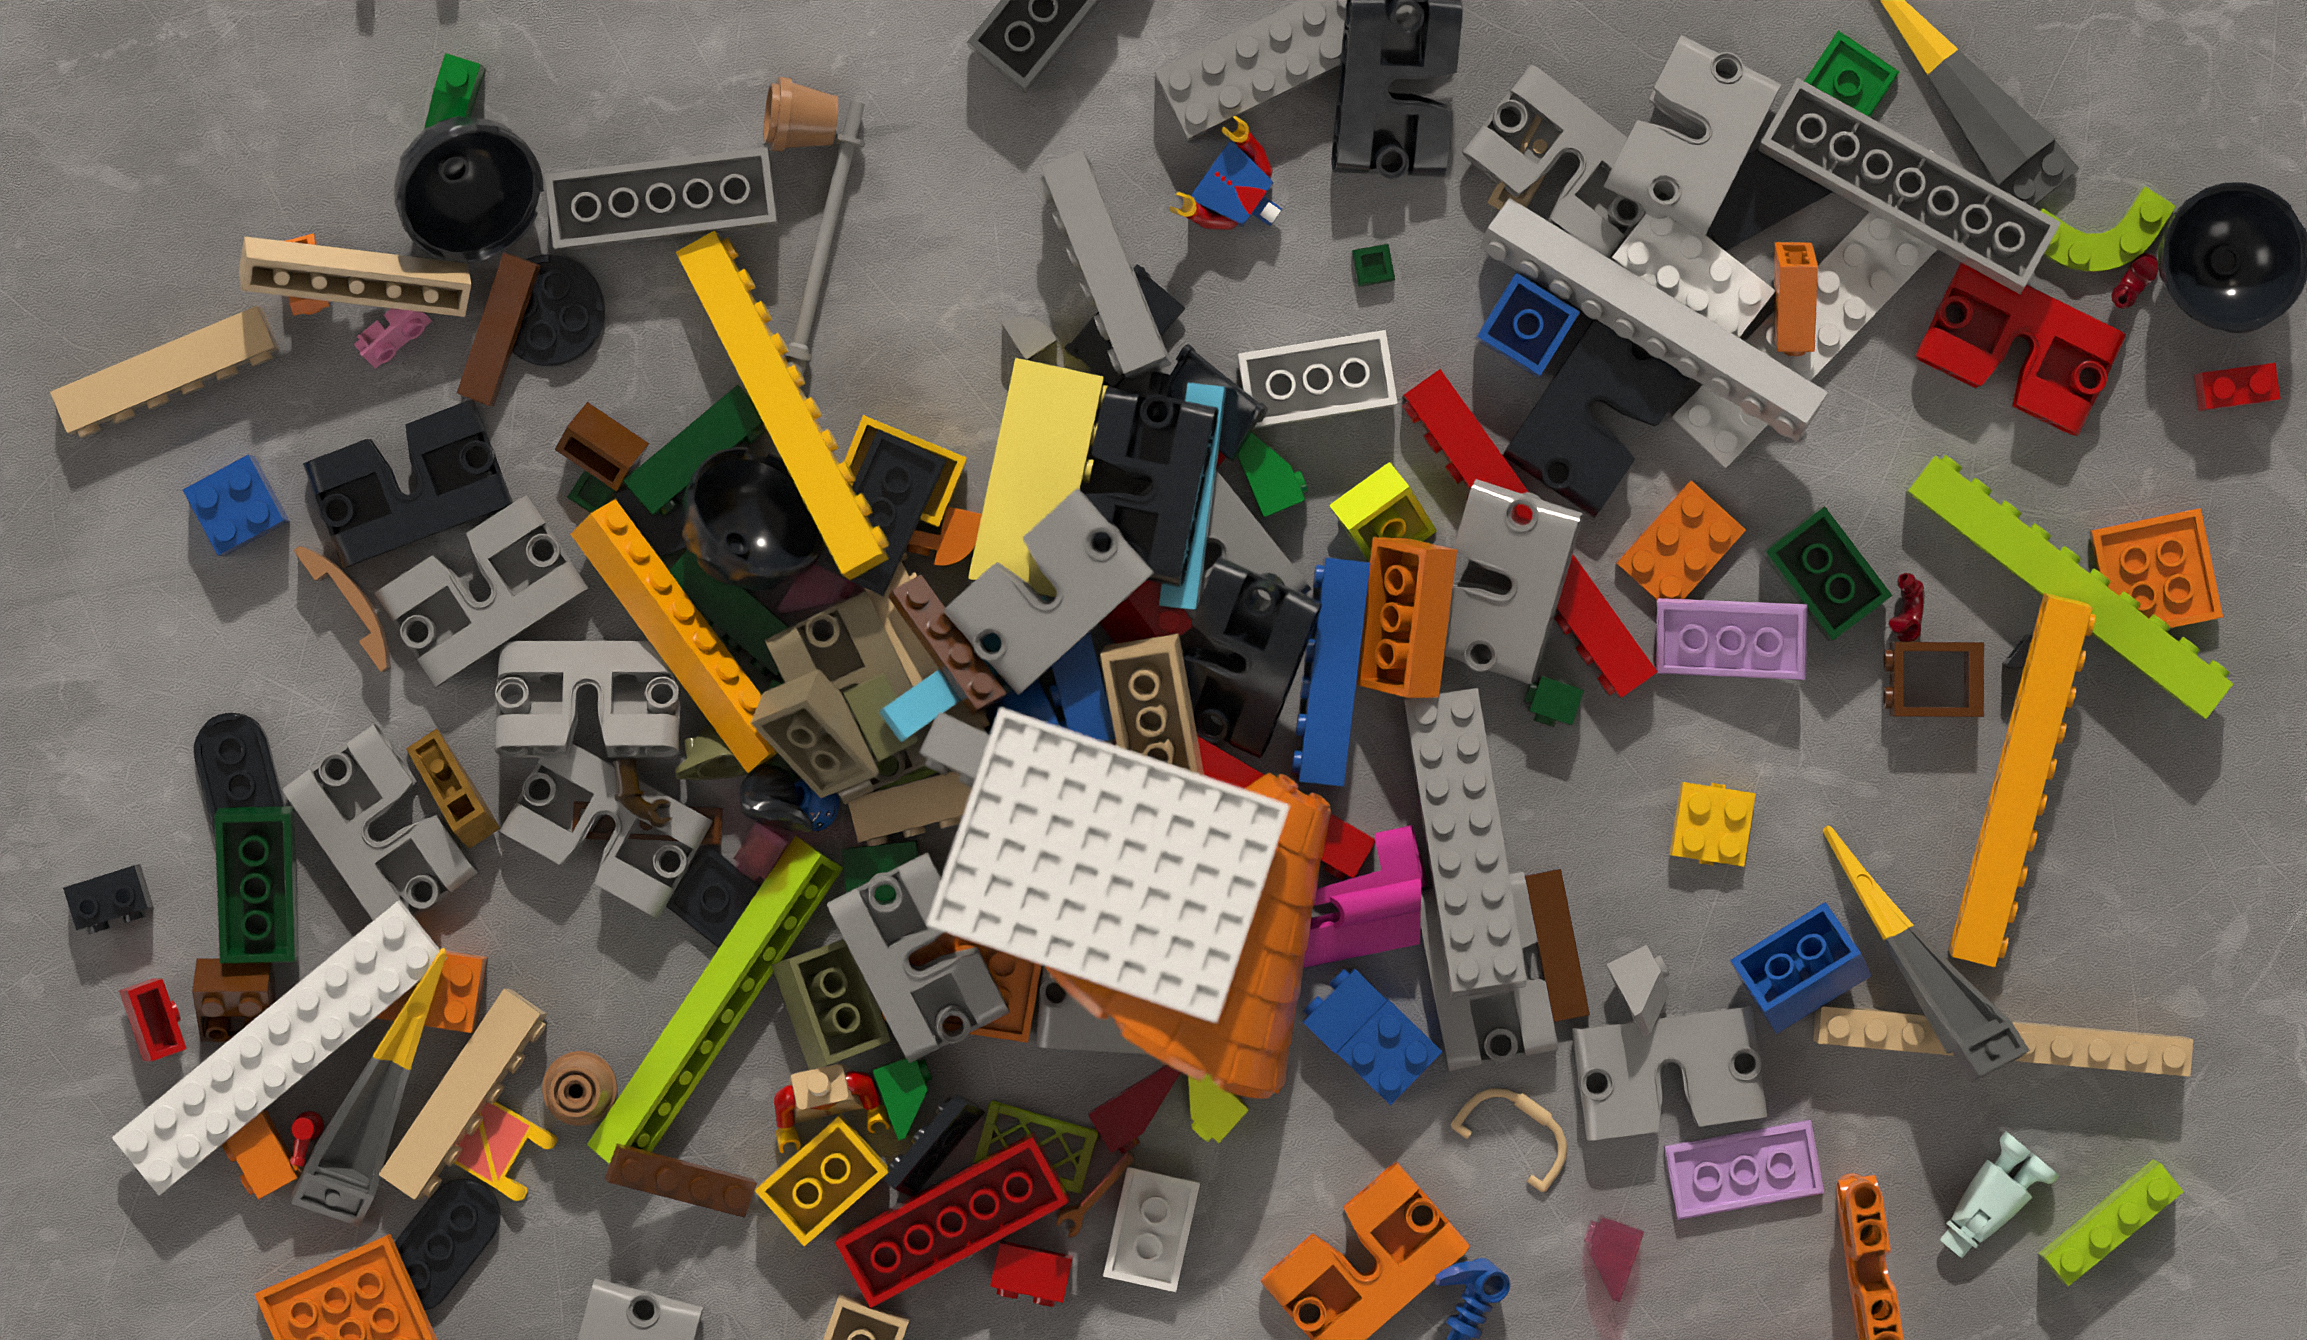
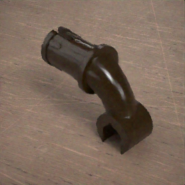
[613,758,673,828]

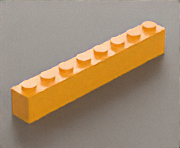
[570,499,778,773]

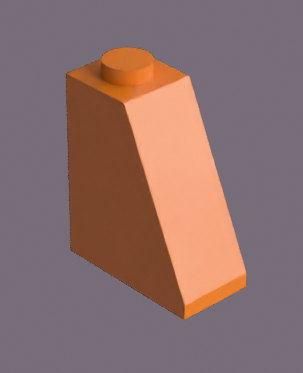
[1774,242,1818,356]

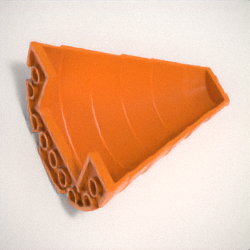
[1046,773,1331,1099]

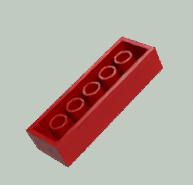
[835,1131,1070,1308]

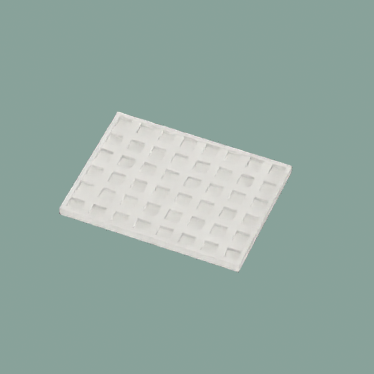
[926,708,1290,1023]

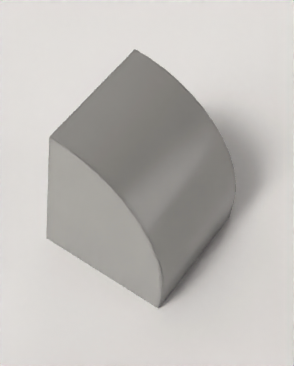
[1001,316,1057,361]

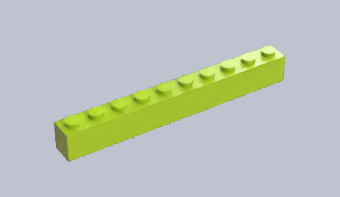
[1906,455,2234,719]
[587,835,843,1164]

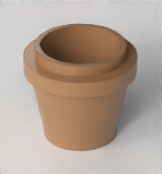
[763,77,838,152]
[542,1051,618,1126]

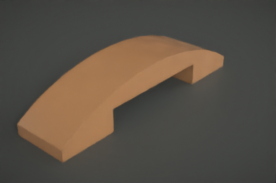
[293,546,391,672]

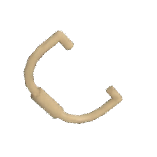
[1451,1088,1567,1192]

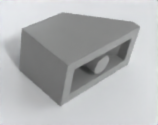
[1606,945,1670,1037]

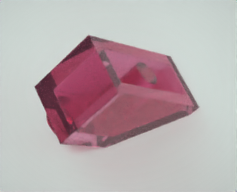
[777,551,857,614]
[734,822,791,881]
[1584,1214,1644,1302]

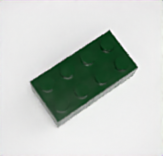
[215,806,299,963]

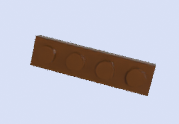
[888,575,1006,716]
[605,1144,757,1218]

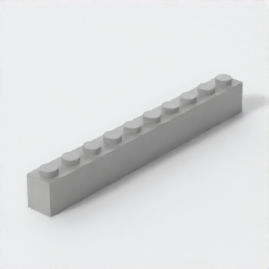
[1480,198,1828,442]

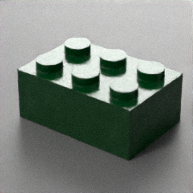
[1761,506,1893,641]

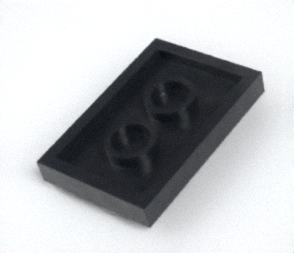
[884,1094,985,1196]

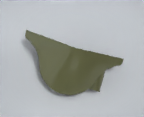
[675,725,773,780]

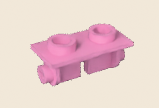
[354,308,432,369]

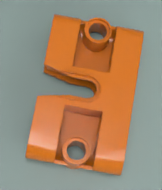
[1260,1162,1471,1340]
[1835,1173,1904,1340]

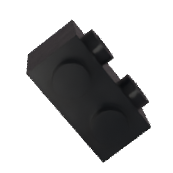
[63,864,154,935]

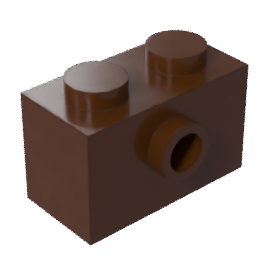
[555,402,649,491]

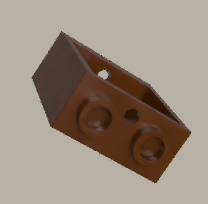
[1883,642,1984,717]

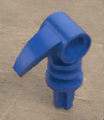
[1435,1258,1511,1340]

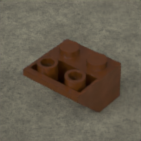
[192,958,276,1042]

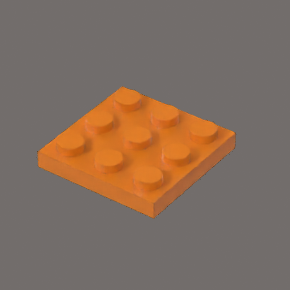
[2089,508,2223,628]

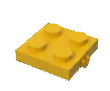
[1669,782,1756,867]

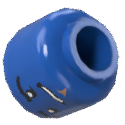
[795,779,839,832]

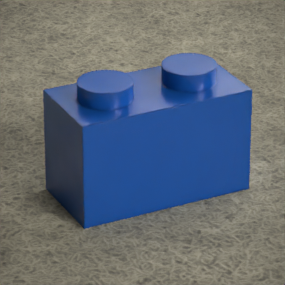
[1302,968,1387,1054]

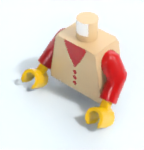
[774,1064,889,1153]

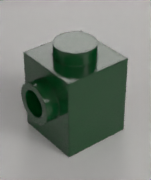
[1524,676,1584,727]

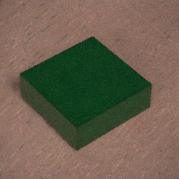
[1352,243,1395,288]
[567,470,616,513]

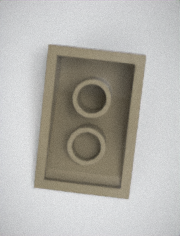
[751,669,878,798]

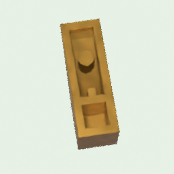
[406,728,501,849]

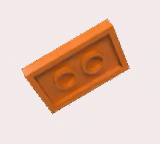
[1615,480,1746,600]

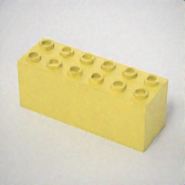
[968,358,1108,598]

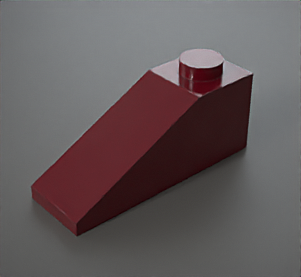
[1088,1064,1181,1154]

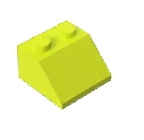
[1329,462,1437,563]
[1188,1074,1249,1143]

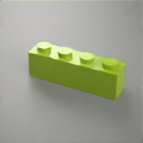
[2038,1159,2184,1286]

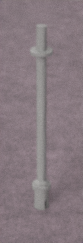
[784,101,865,377]

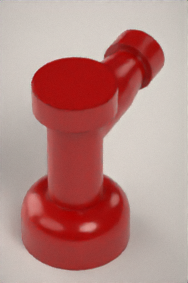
[290,1111,325,1166]

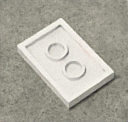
[1103,1166,1200,1292]

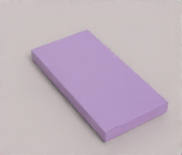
[1656,598,1807,680]
[1664,1120,1824,1220]

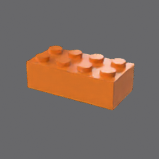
[1356,537,1457,698]

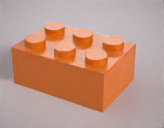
[376,951,488,1033]

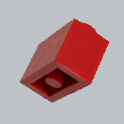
[2194,362,2280,412]
[990,1240,1073,1307]

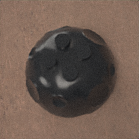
[394,116,544,263]
[2158,182,2307,333]
[682,447,826,591]

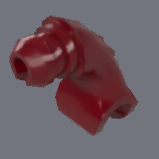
[2111,253,2159,309]
[1889,573,1925,642]

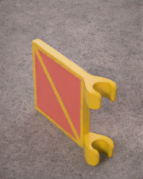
[454,1101,558,1201]

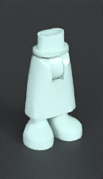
[1939,1131,2060,1258]

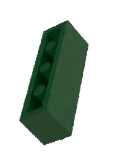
[623,385,766,517]
[669,549,789,677]

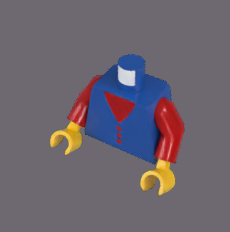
[1169,116,1283,230]

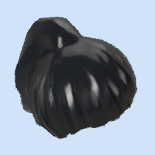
[739,763,813,832]

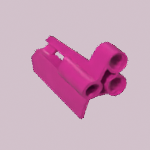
[1303,825,1427,968]

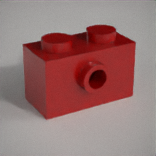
[119,978,187,1062]

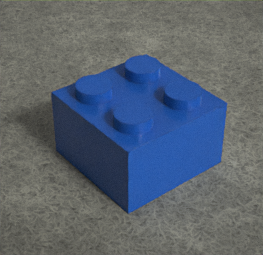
[1475,273,1580,378]
[183,454,290,557]
[1337,998,1442,1106]

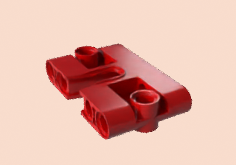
[1915,262,2127,437]

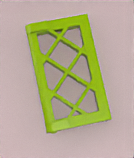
[973,1100,1099,1194]

